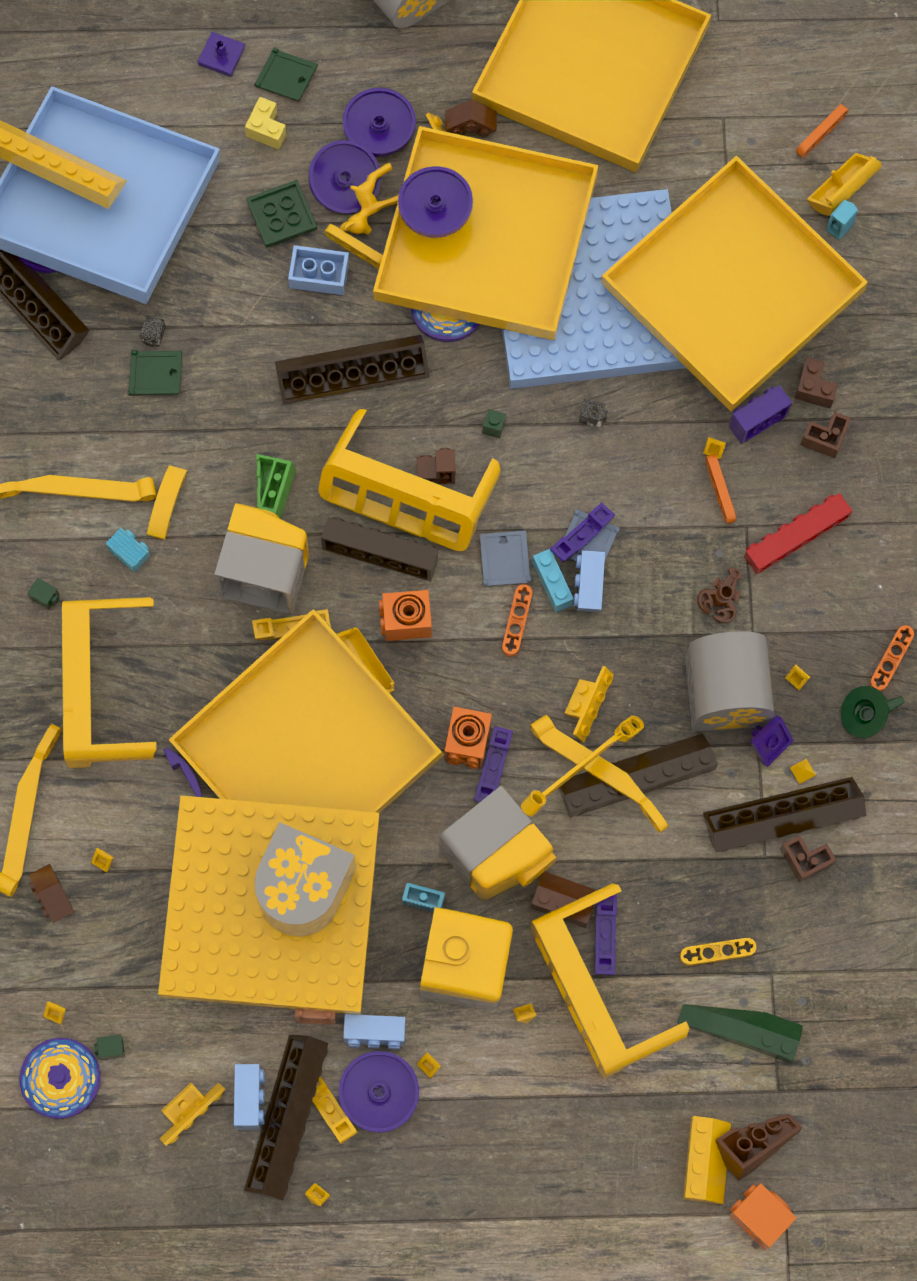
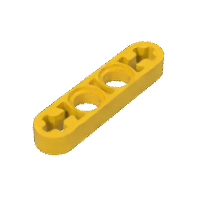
[324,224,383,269]
[680,938,756,966]

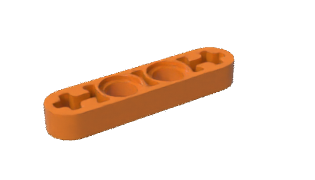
[796,104,849,158]
[705,454,736,524]
[502,584,532,657]
[870,625,914,692]

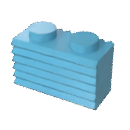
[826,200,858,240]
[105,528,150,573]
[402,883,445,913]

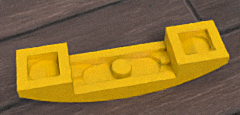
[147,465,187,540]
[252,609,331,640]
[312,1076,358,1144]

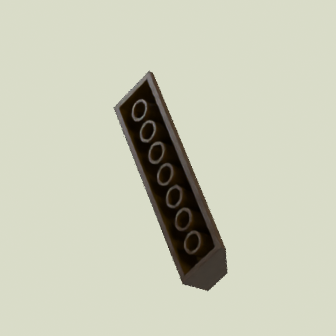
[0,249,90,360]
[275,335,429,404]
[559,733,718,818]
[703,777,866,852]
[244,1035,328,1201]

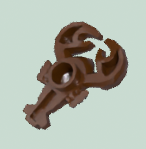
[697,567,743,623]

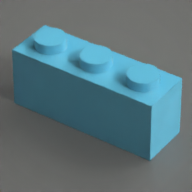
[532,549,574,613]

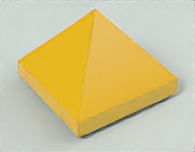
[703,437,726,460]
[785,665,810,690]
[790,758,816,785]
[91,848,113,873]
[43,1001,66,1025]
[513,1003,537,1023]
[416,1052,441,1079]
[305,1183,330,1206]

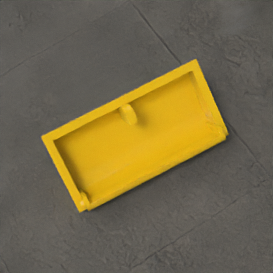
[806,153,882,216]
[337,627,395,694]

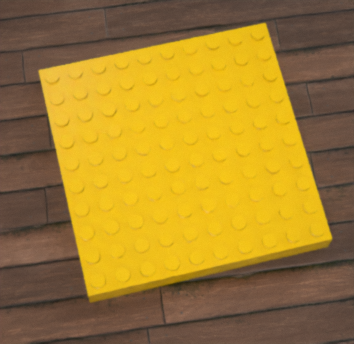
[472,0,711,173]
[373,126,598,341]
[601,156,868,412]
[168,609,445,814]
[158,795,380,1015]

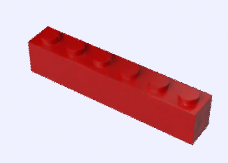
[744,493,852,575]

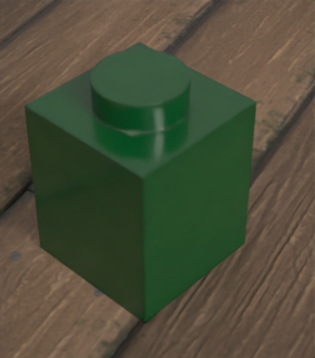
[482,409,506,439]
[27,578,59,610]
[94,1035,125,1060]

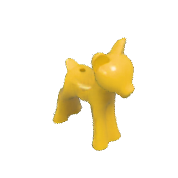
[340,163,399,235]

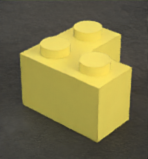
[245,97,287,150]

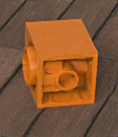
[379,590,432,641]
[444,707,492,769]
[729,1183,797,1250]

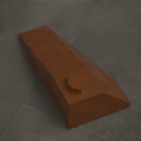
[716,1114,802,1181]

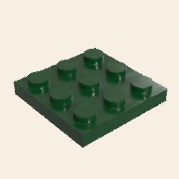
[246,180,317,248]

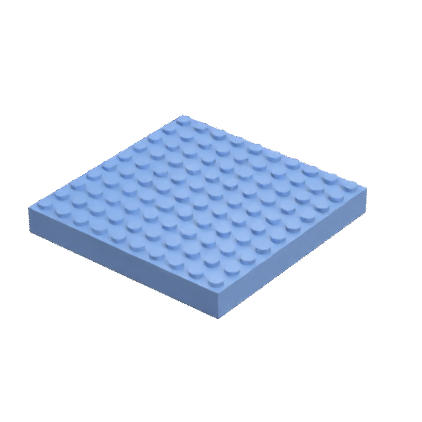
[0,86,220,304]
[501,189,686,389]

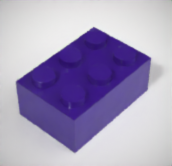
[729,385,792,445]

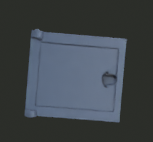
[564,509,620,562]
[480,531,532,586]

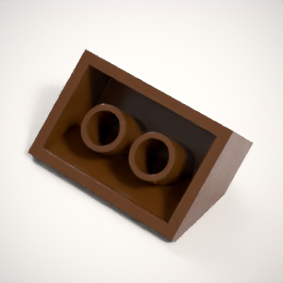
[531,872,597,928]

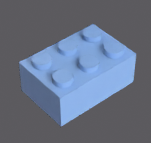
[288,245,349,295]
[573,550,605,612]
[344,1014,405,1050]
[234,1064,265,1130]

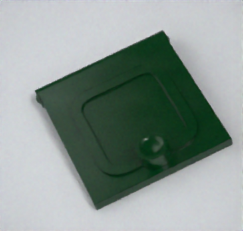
[254,47,318,102]
[128,350,183,396]

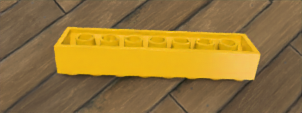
[0,120,127,209]

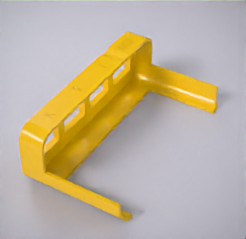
[318,409,501,551]
[62,597,157,768]
[530,883,689,1079]

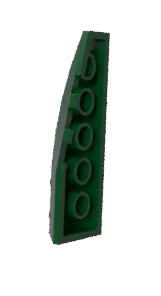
[677,1004,803,1064]

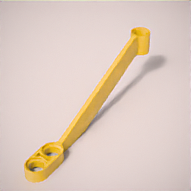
[0,475,157,502]
[530,715,668,833]
[521,716,644,816]
[0,724,61,897]

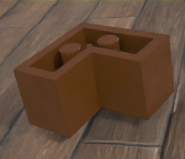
[445,99,497,137]
[795,357,838,409]
[800,412,852,458]
[417,448,456,484]
[780,835,837,883]
[29,864,75,923]

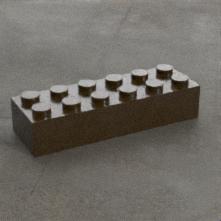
[321,517,438,582]

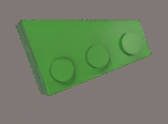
[256,454,296,519]

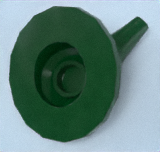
[841,686,905,738]

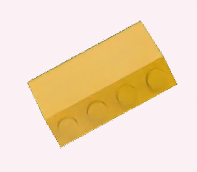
[683,1116,731,1204]

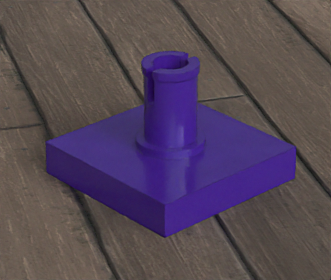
[198,32,245,77]
[750,715,794,767]

